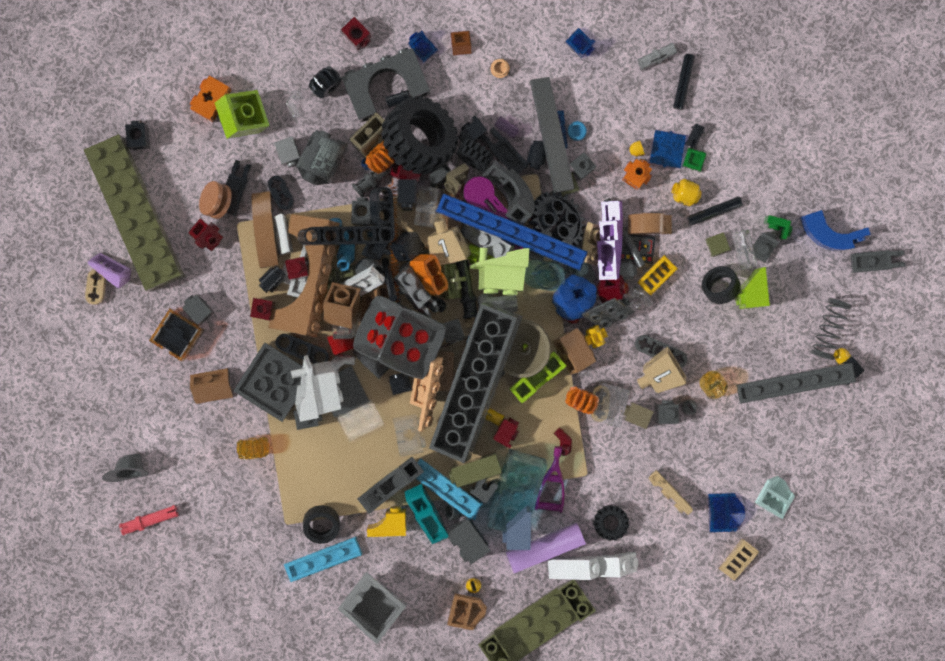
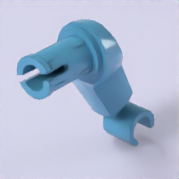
[329,218,355,271]

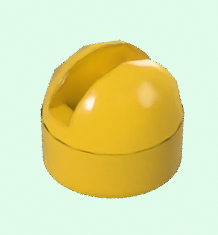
[629,140,645,157]
[834,348,851,364]
[466,577,481,594]

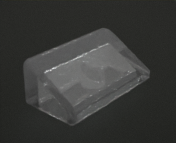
[731,229,758,271]

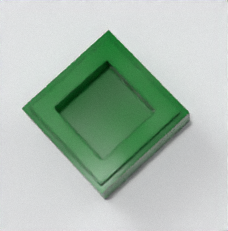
[682,148,707,172]

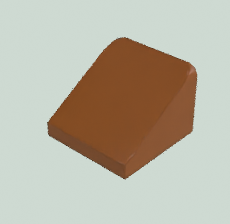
[451,31,472,56]

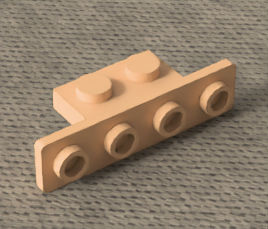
[410,357,443,432]

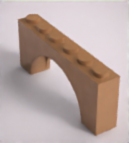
[268,214,340,337]

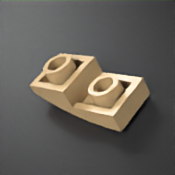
[582,222,600,266]

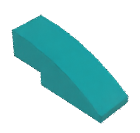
[405,484,449,545]

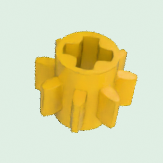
[584,325,608,348]

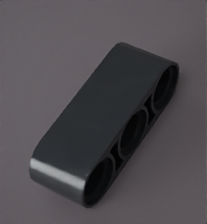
[275,333,331,364]

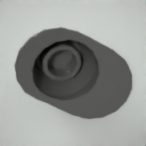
[102,454,148,482]

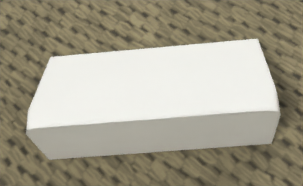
[273,214,293,255]

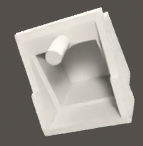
[291,355,343,422]

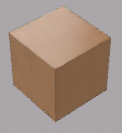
[323,282,360,329]

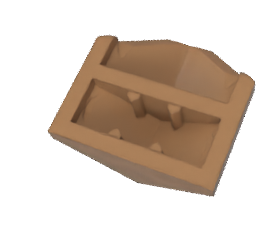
[447,593,487,630]

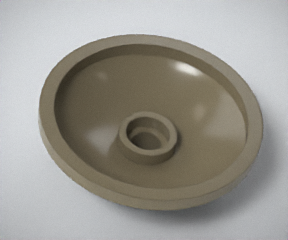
[503,319,551,378]

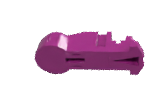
[464,177,523,251]

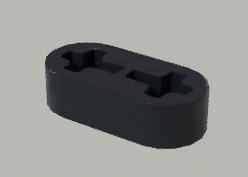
[268,176,294,210]

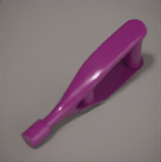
[534,446,565,513]

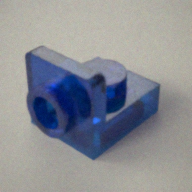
[565,28,596,58]
[408,30,438,63]

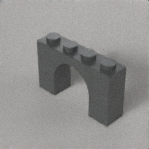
[342,48,430,122]

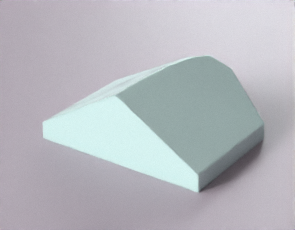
[755,476,795,519]

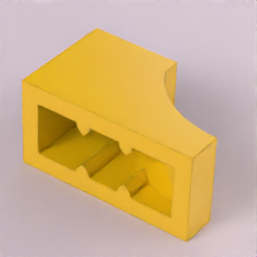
[367,506,407,537]

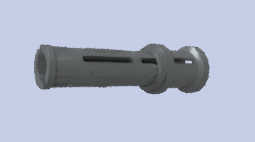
[352,164,393,197]

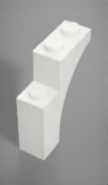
[548,552,638,580]

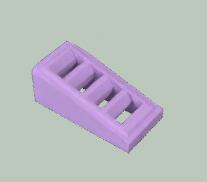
[88,253,132,288]

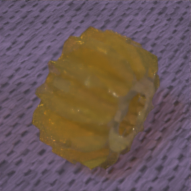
[236,436,270,460]

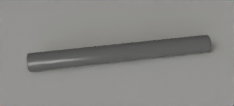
[603,198,645,268]

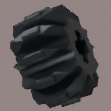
[309,66,342,99]

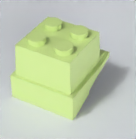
[470,248,529,296]

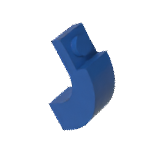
[800,210,871,251]

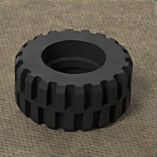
[381,96,458,174]

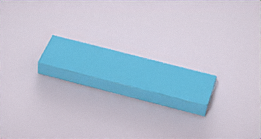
[416,458,483,520]
[284,536,362,582]

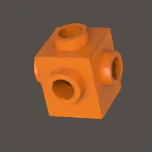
[622,159,652,190]

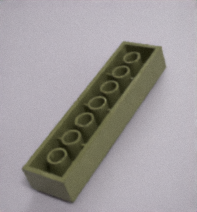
[84,134,185,292]

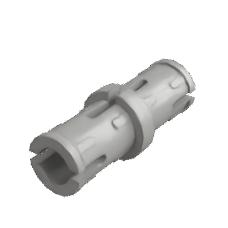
[637,43,677,70]

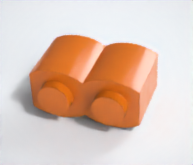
[410,254,448,295]

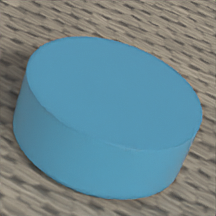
[567,121,587,141]

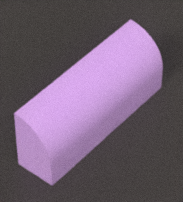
[506,523,586,573]

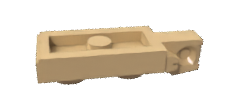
[648,470,693,515]

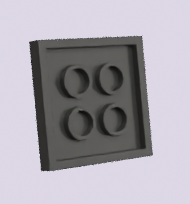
[234,342,303,422]

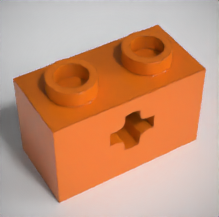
[190,75,232,123]

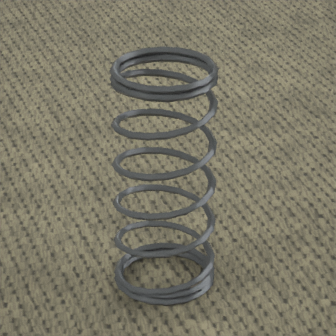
[810,298,852,360]

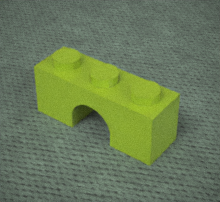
[509,351,566,403]

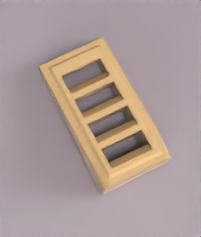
[718,539,759,581]

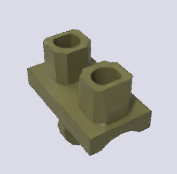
[439,263,466,300]

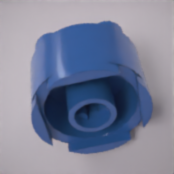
[552,275,597,321]

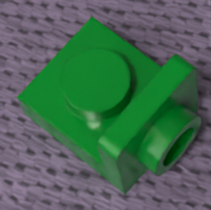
[764,215,792,240]

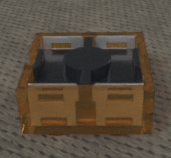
[149,308,205,361]

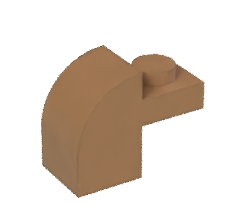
[628,213,672,235]

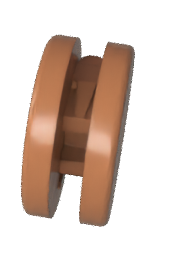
[199,181,232,219]

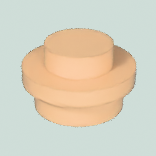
[491,59,510,78]

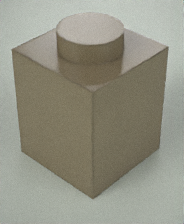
[622,402,654,429]

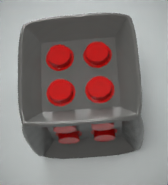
[353,296,446,379]

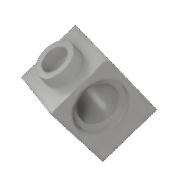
[274,136,300,168]

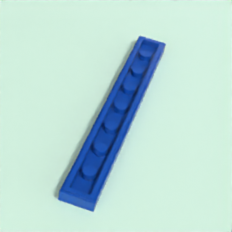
[436,194,588,271]

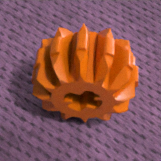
[365,141,395,174]
[565,386,599,414]

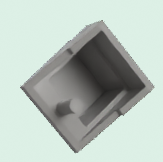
[338,572,407,644]

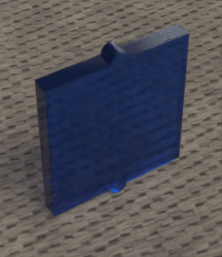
[649,130,686,169]

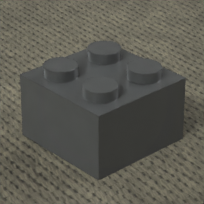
[448,517,490,565]

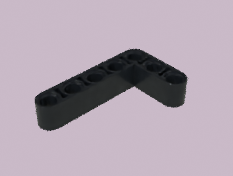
[297,187,395,246]

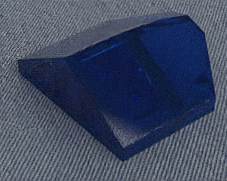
[708,493,745,532]

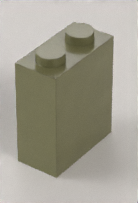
[449,452,502,488]

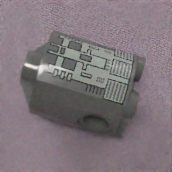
[296,130,348,185]

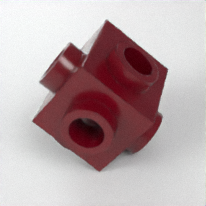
[188,218,223,252]

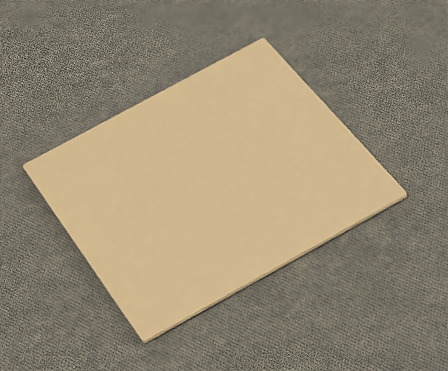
[237,174,587,525]

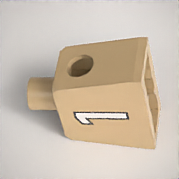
[428,219,471,265]
[637,347,686,393]

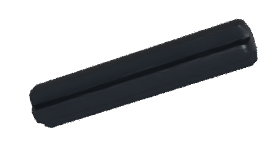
[673,54,695,110]
[687,196,743,225]

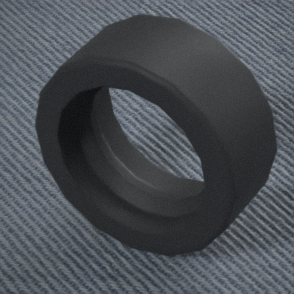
[701,266,741,304]
[303,505,340,544]

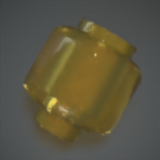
[699,370,728,399]

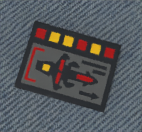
[621,234,655,264]

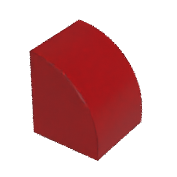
[327,329,354,356]

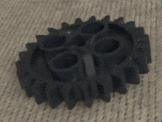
[529,190,586,247]

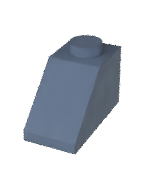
[502,506,531,550]

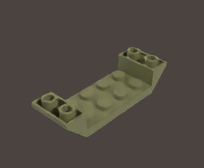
[478,579,596,661]

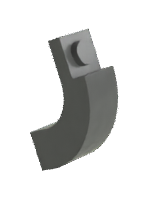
[482,160,535,225]
[357,457,424,514]

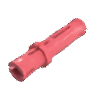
[119,505,179,536]

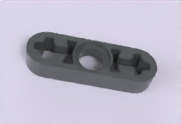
[634,335,688,368]

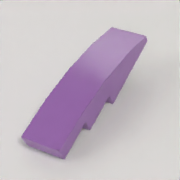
[597,201,623,280]

